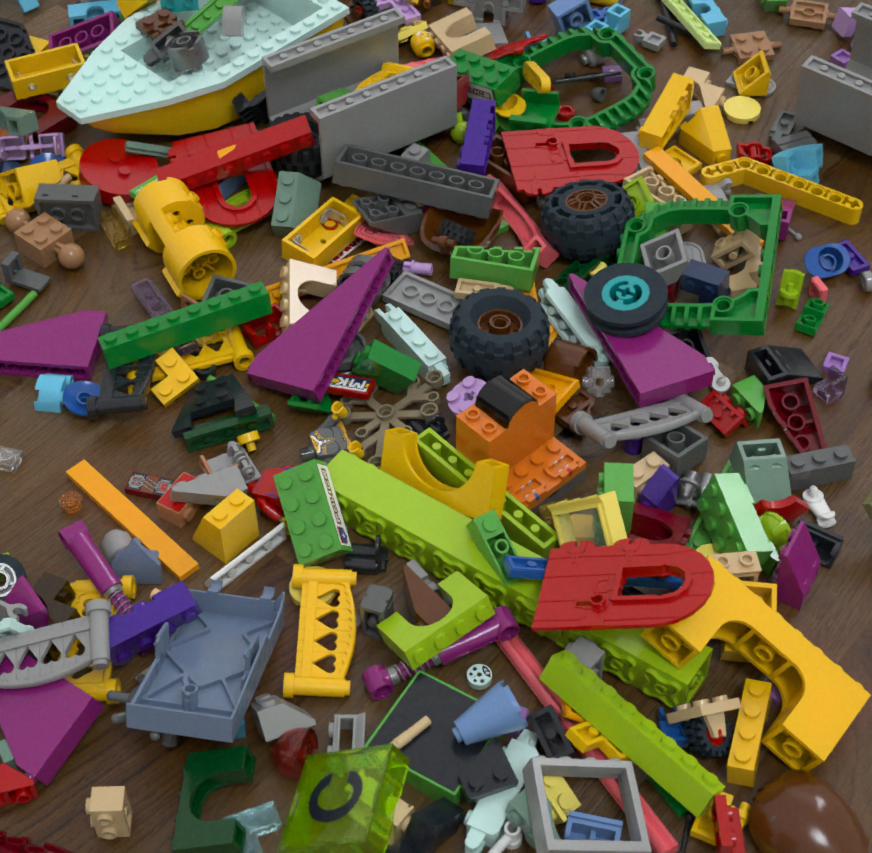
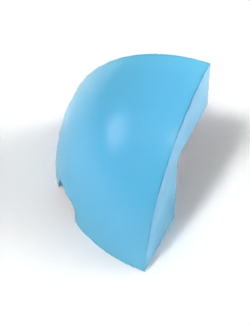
[772,143,823,184]

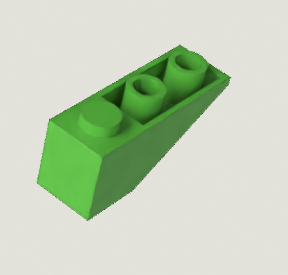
[466,509,523,586]

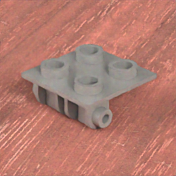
[207,441,261,484]

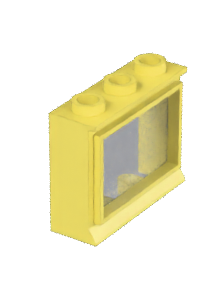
[547,491,628,547]

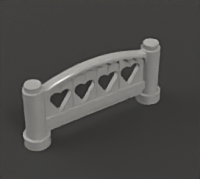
[570,393,713,448]
[0,599,112,689]

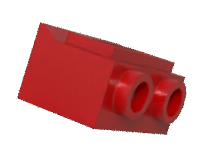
[240,303,282,350]

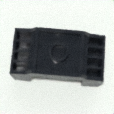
[232,90,270,127]

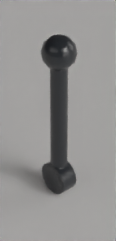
[678,811,696,853]

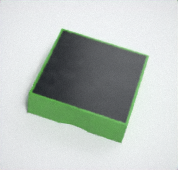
[364,669,505,806]

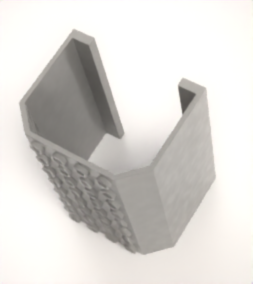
[794,2,872,156]
[262,7,457,182]

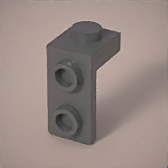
[1,251,51,293]

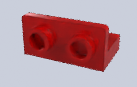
[700,389,748,438]
[711,795,745,853]

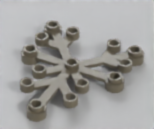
[333,370,444,469]

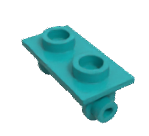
[160,0,199,12]

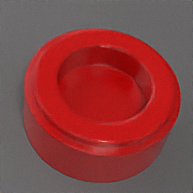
[556,105,575,122]

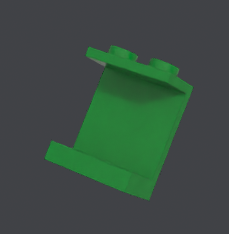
[509,88,561,131]

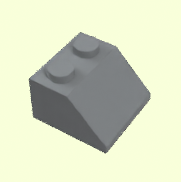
[640,228,689,286]
[250,693,316,742]

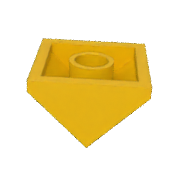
[733,50,771,96]

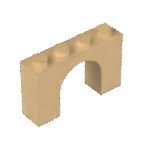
[428,7,496,58]
[280,259,337,333]

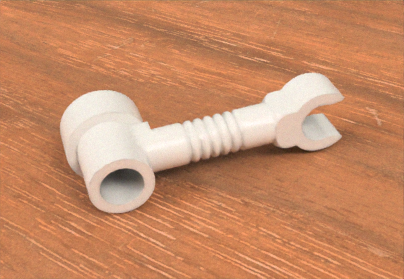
[488,821,523,853]

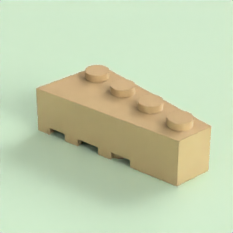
[622,165,693,235]

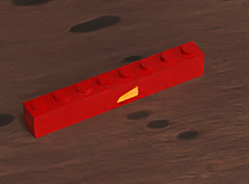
[155,115,315,190]

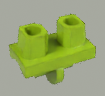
[776,269,805,309]

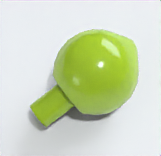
[450,112,467,145]

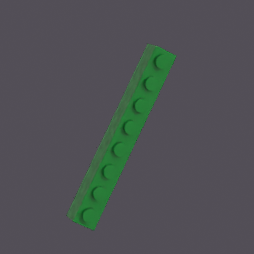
[97,281,273,370]

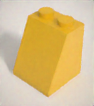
[192,488,259,564]

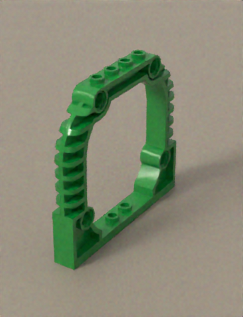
[495,27,656,156]
[615,194,783,336]

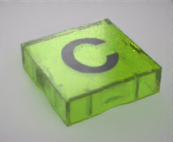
[277,743,410,853]

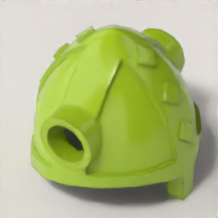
[758,512,791,552]

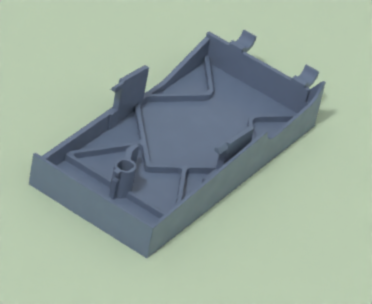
[126,579,285,743]

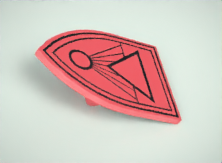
[354,221,414,248]

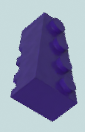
[457,98,496,176]
[109,581,202,667]

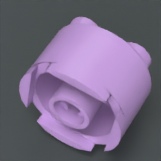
[446,376,498,420]

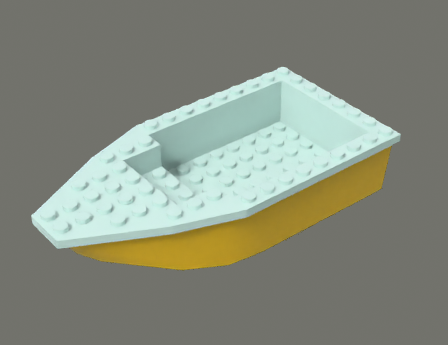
[56,0,350,135]

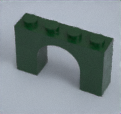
[171,745,256,853]

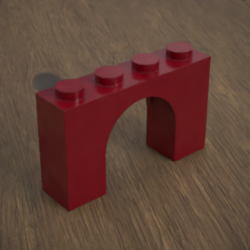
[0,90,77,144]
[626,503,693,580]

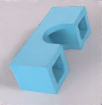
[68,0,121,26]
[686,0,728,37]
[585,3,631,34]

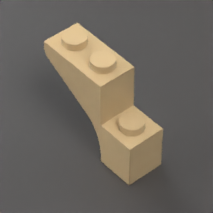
[683,67,726,108]
[729,244,763,298]

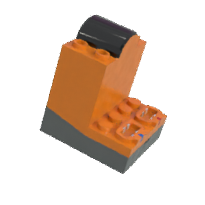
[456,369,587,516]

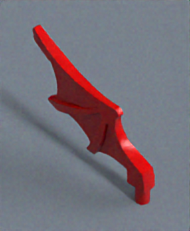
[483,33,548,60]

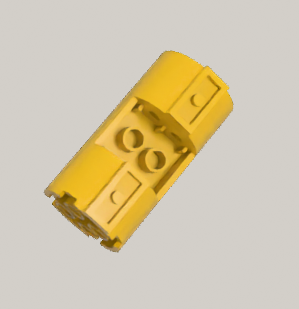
[132,177,237,303]

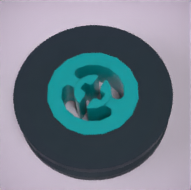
[584,263,668,337]

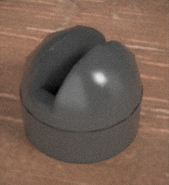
[591,87,606,103]

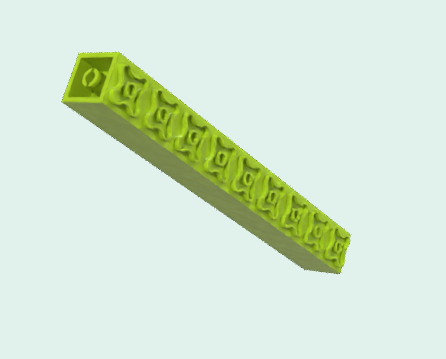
[327,449,713,709]

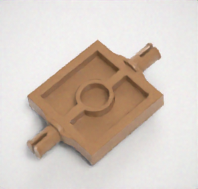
[778,0,836,29]
[721,31,782,64]

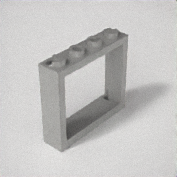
[522,755,652,853]

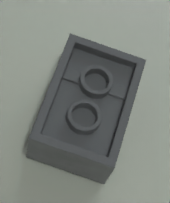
[34,183,105,232]

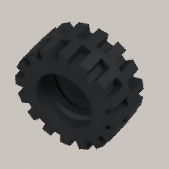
[437,218,477,246]

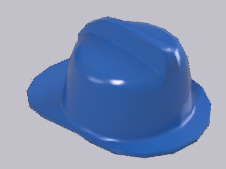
[804,243,850,278]

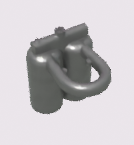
[676,470,713,509]

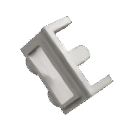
[327,713,367,772]

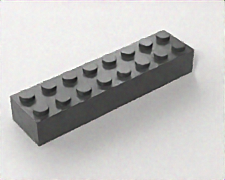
[333,144,500,219]

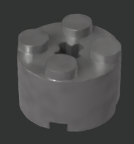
[165,30,209,72]

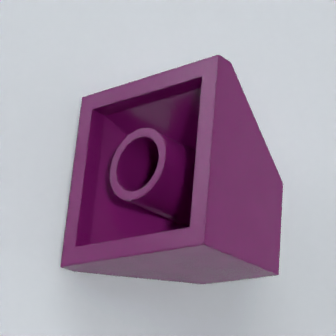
[4,575,49,629]

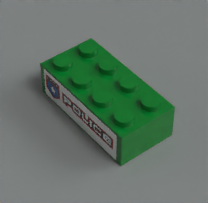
[450,49,521,108]

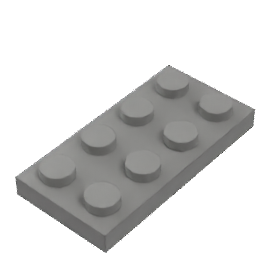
[382,270,465,330]

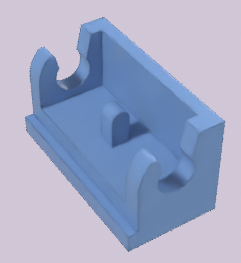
[564,810,623,841]

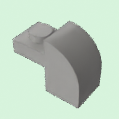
[222,5,247,37]

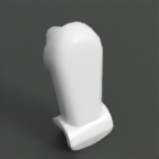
[706,357,730,393]
[802,485,836,528]

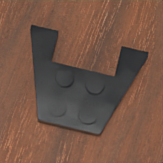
[172,374,257,439]

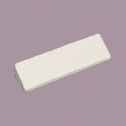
[204,522,287,589]

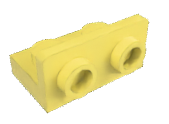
[543,776,581,824]

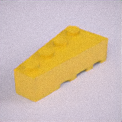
[638,73,695,150]

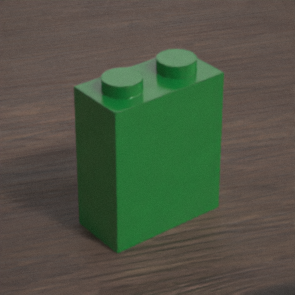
[351,339,421,395]

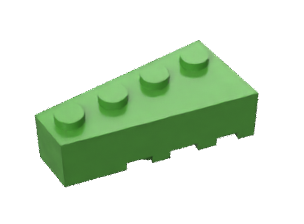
[450,246,541,291]

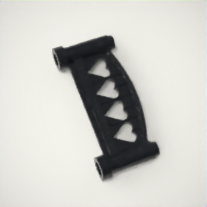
[86,324,156,419]

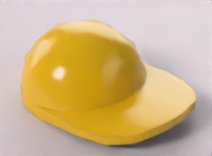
[496,94,526,119]

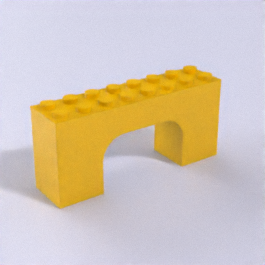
[640,555,871,771]

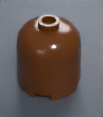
[543,340,598,388]

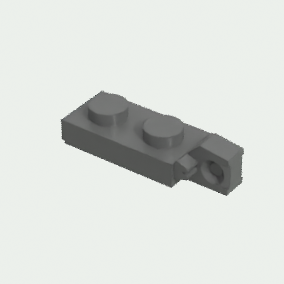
[768,110,797,147]

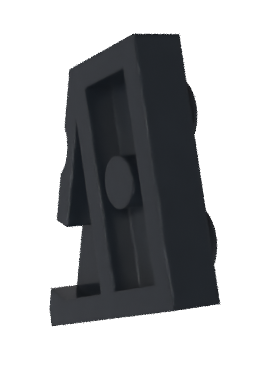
[457,737,518,803]

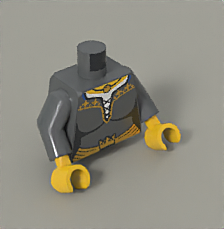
[299,401,364,464]

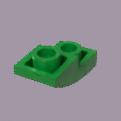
[794,297,830,337]

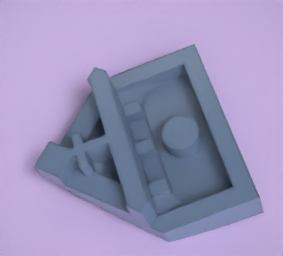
[111,537,163,584]

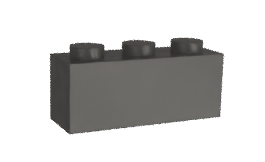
[786,444,856,491]

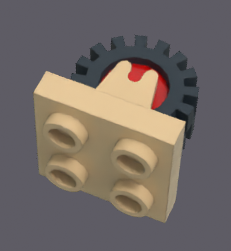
[666,695,741,759]

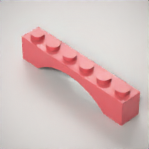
[487,174,560,269]

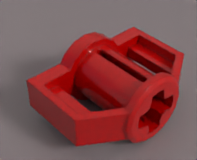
[736,141,773,165]

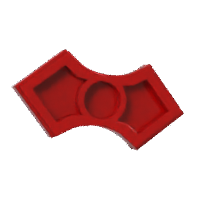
[753,495,809,522]

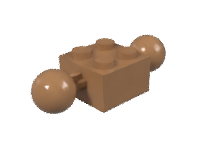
[5,208,85,269]

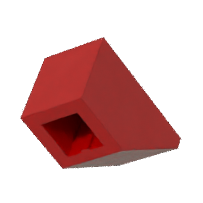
[0,763,39,808]

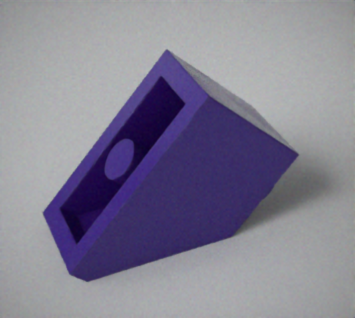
[639,464,680,512]

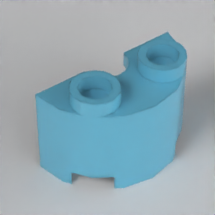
[34,373,74,413]

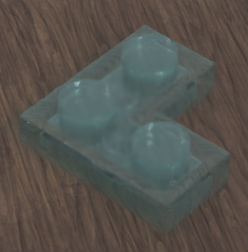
[222,800,283,853]

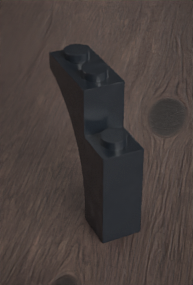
[385,797,466,853]

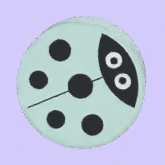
[467,664,492,690]

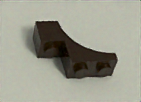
[32,572,81,661]

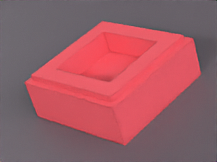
[808,276,829,302]

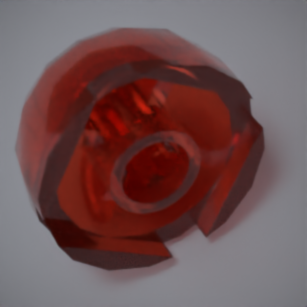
[271,727,318,781]

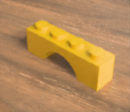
[727,678,772,788]

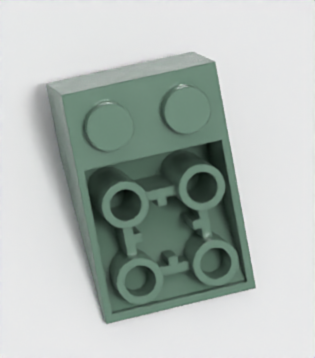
[729,438,791,504]

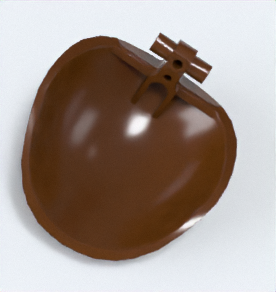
[420,206,504,257]
[749,769,869,853]

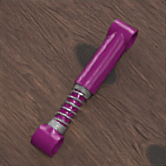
[58,519,155,657]
[362,606,520,701]

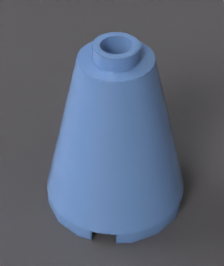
[451,680,528,745]

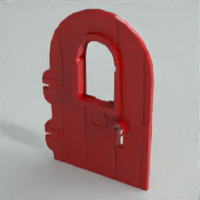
[167,122,278,227]
[501,126,639,197]
[532,538,715,631]

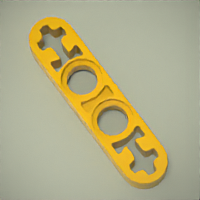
[523,61,551,94]

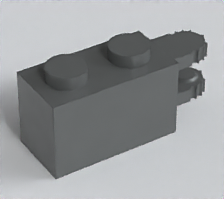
[143,20,187,67]

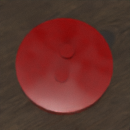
[79,139,159,205]

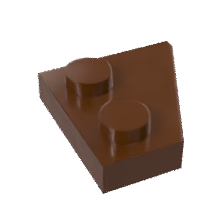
[555,388,596,439]

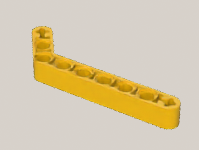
[700,157,863,225]

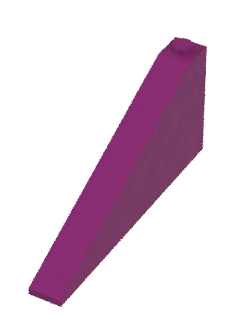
[247,247,395,403]
[568,273,715,408]
[0,310,109,382]
[0,654,104,786]

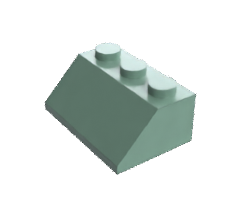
[271,171,322,237]

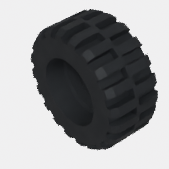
[266,112,322,178]

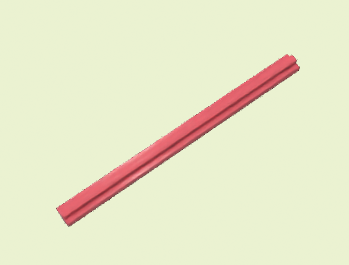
[495,634,679,853]

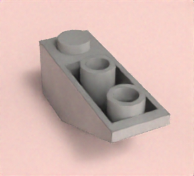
[169,465,248,505]

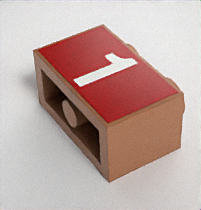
[156,472,205,528]

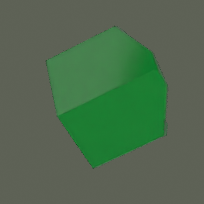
[288,393,332,414]

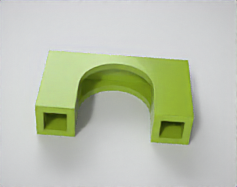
[376,571,495,671]

